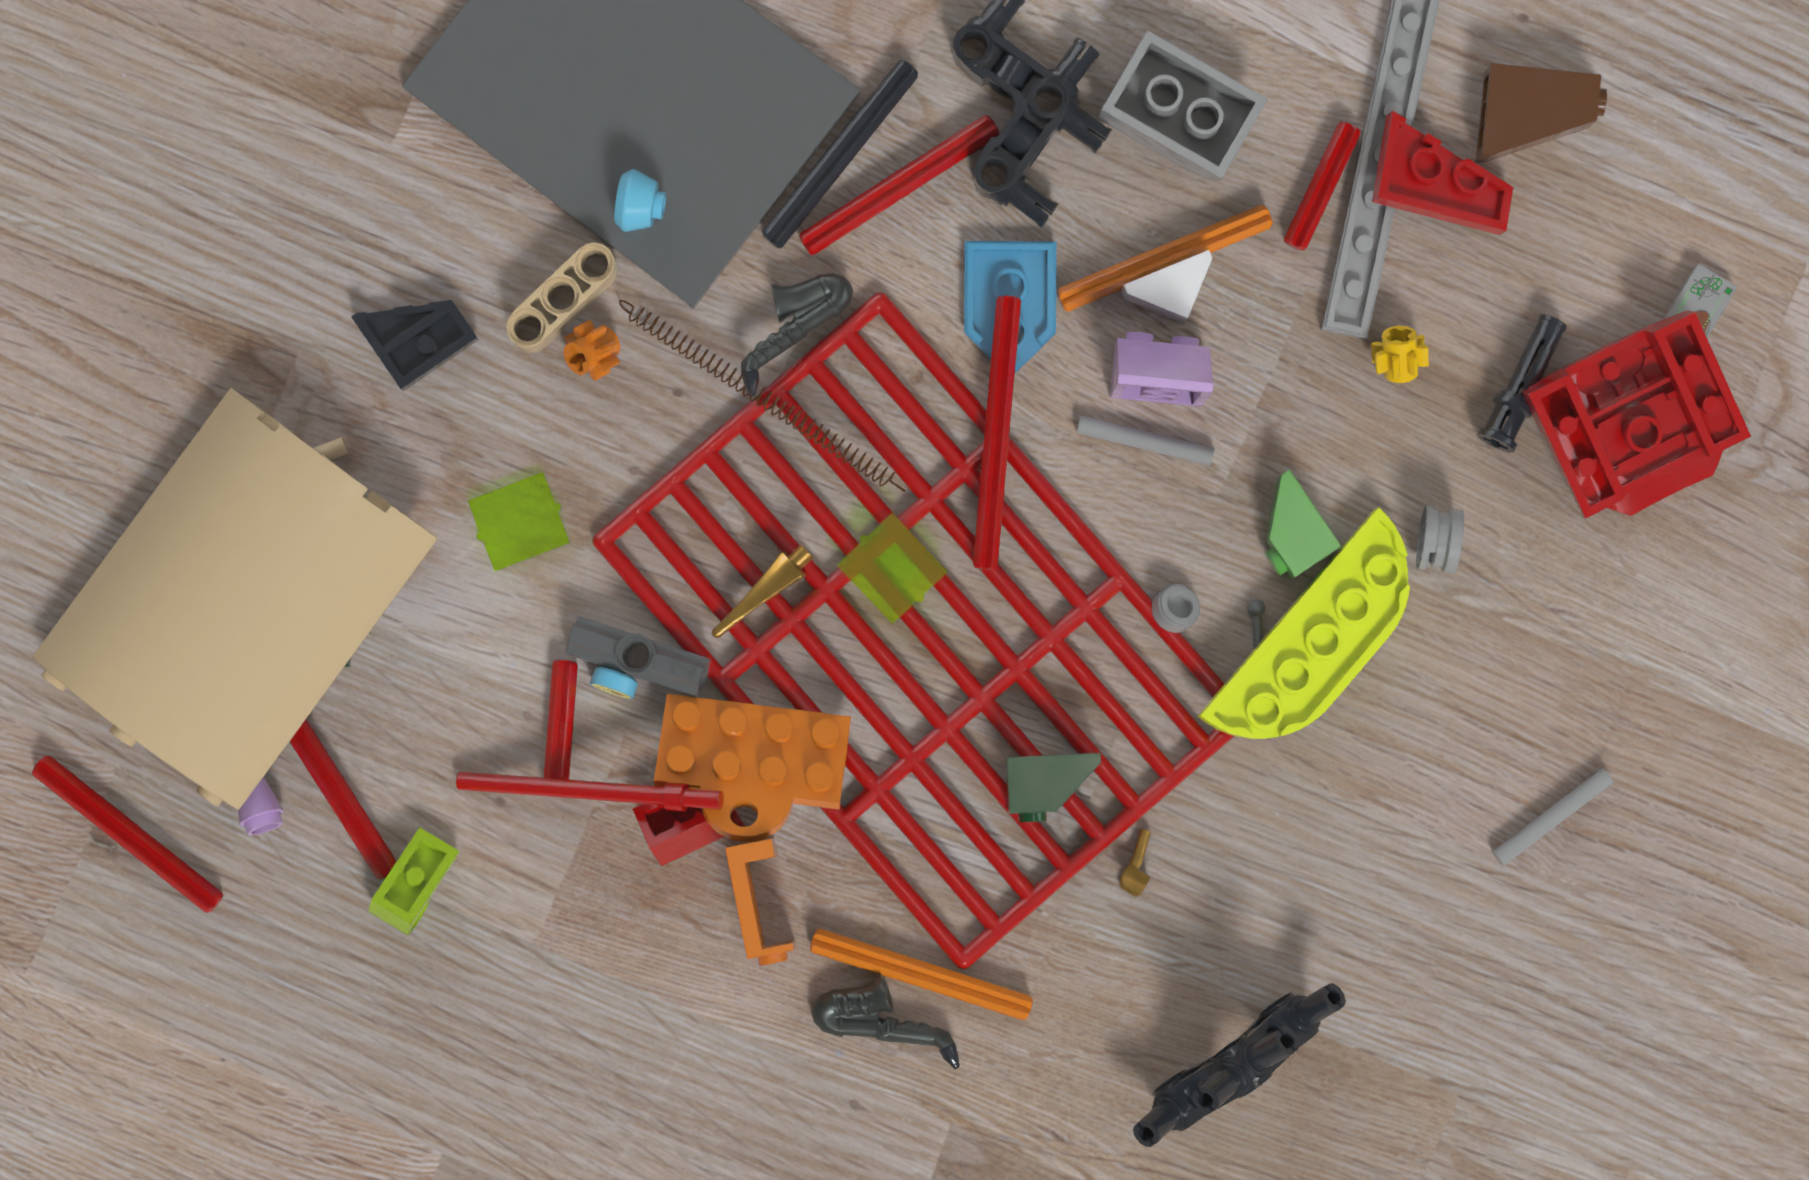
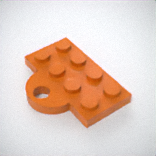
[654,694,851,842]

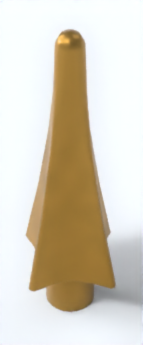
[712,544,814,638]

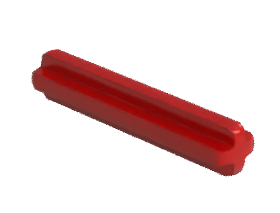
[1284,121,1361,251]
[543,659,578,779]

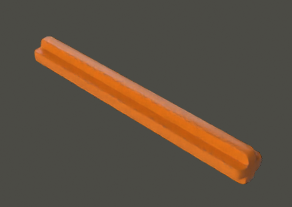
[1057,204,1273,312]
[810,928,1033,1020]

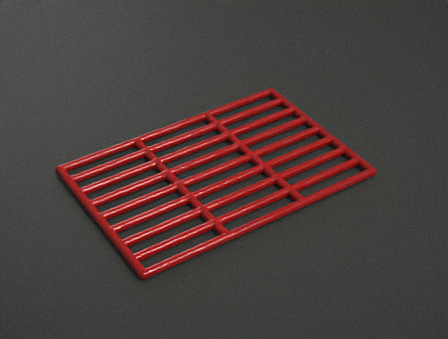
[592,292,1234,969]

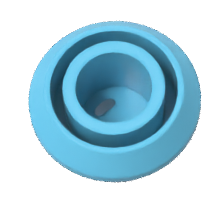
[614,169,666,232]

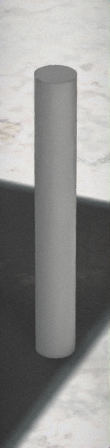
[1076,415,1215,466]
[1492,768,1614,866]

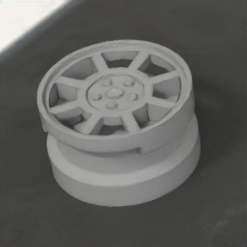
[1416,505,1464,574]

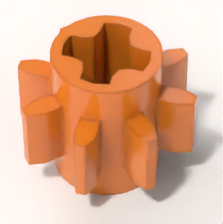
[563,320,620,381]

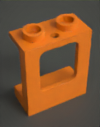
[725,837,796,966]

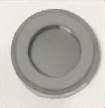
[1152,584,1200,633]

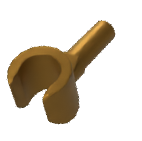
[1119,829,1151,897]

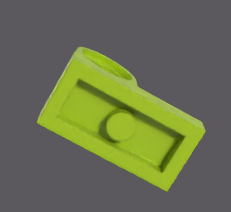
[368,827,459,936]

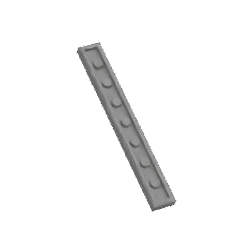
[1321,0,1440,340]

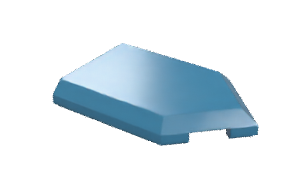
[964,241,1057,373]

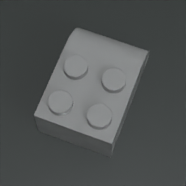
[1098,30,1268,182]

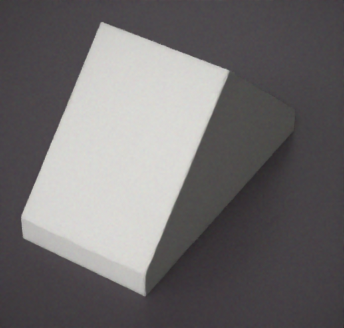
[1121,250,1212,324]

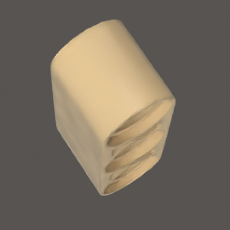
[506,242,618,353]

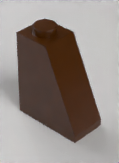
[1475,63,1607,163]

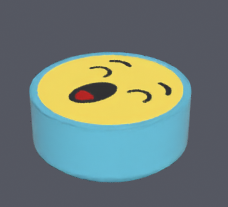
[589,667,638,699]

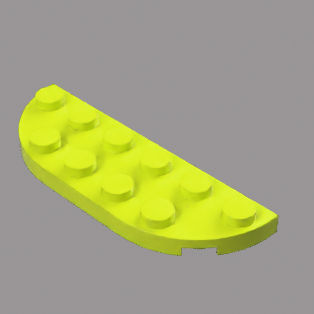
[1197,507,1410,739]

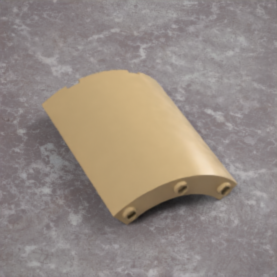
[32,388,438,810]

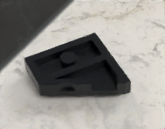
[351,300,479,391]

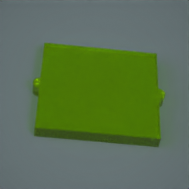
[468,472,570,572]
[837,513,948,624]

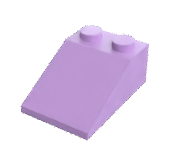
[1110,332,1213,407]

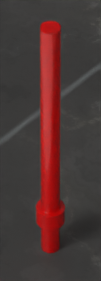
[456,771,724,812]

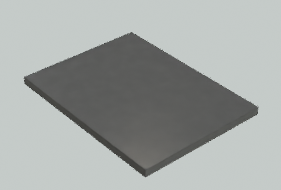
[402,0,860,309]

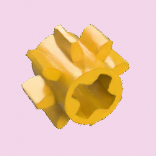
[1371,326,1429,383]

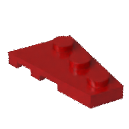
[1372,111,1514,235]

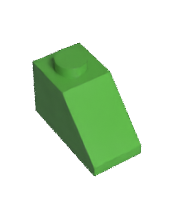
[1264,469,1341,580]

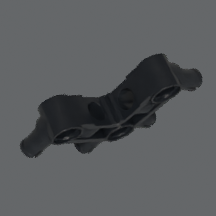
[953,0,1112,228]
[1133,983,1346,1147]

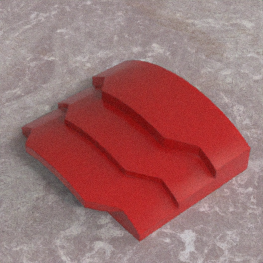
[1522,310,1751,519]

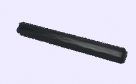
[762,59,918,249]

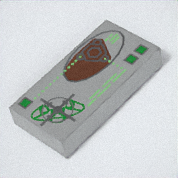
[1662,263,1737,337]

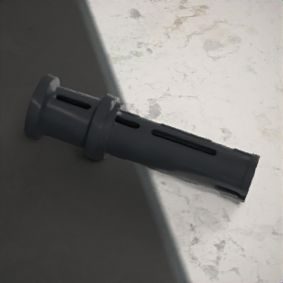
[1476,314,1567,453]

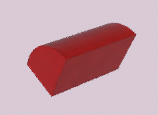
[632,804,745,866]

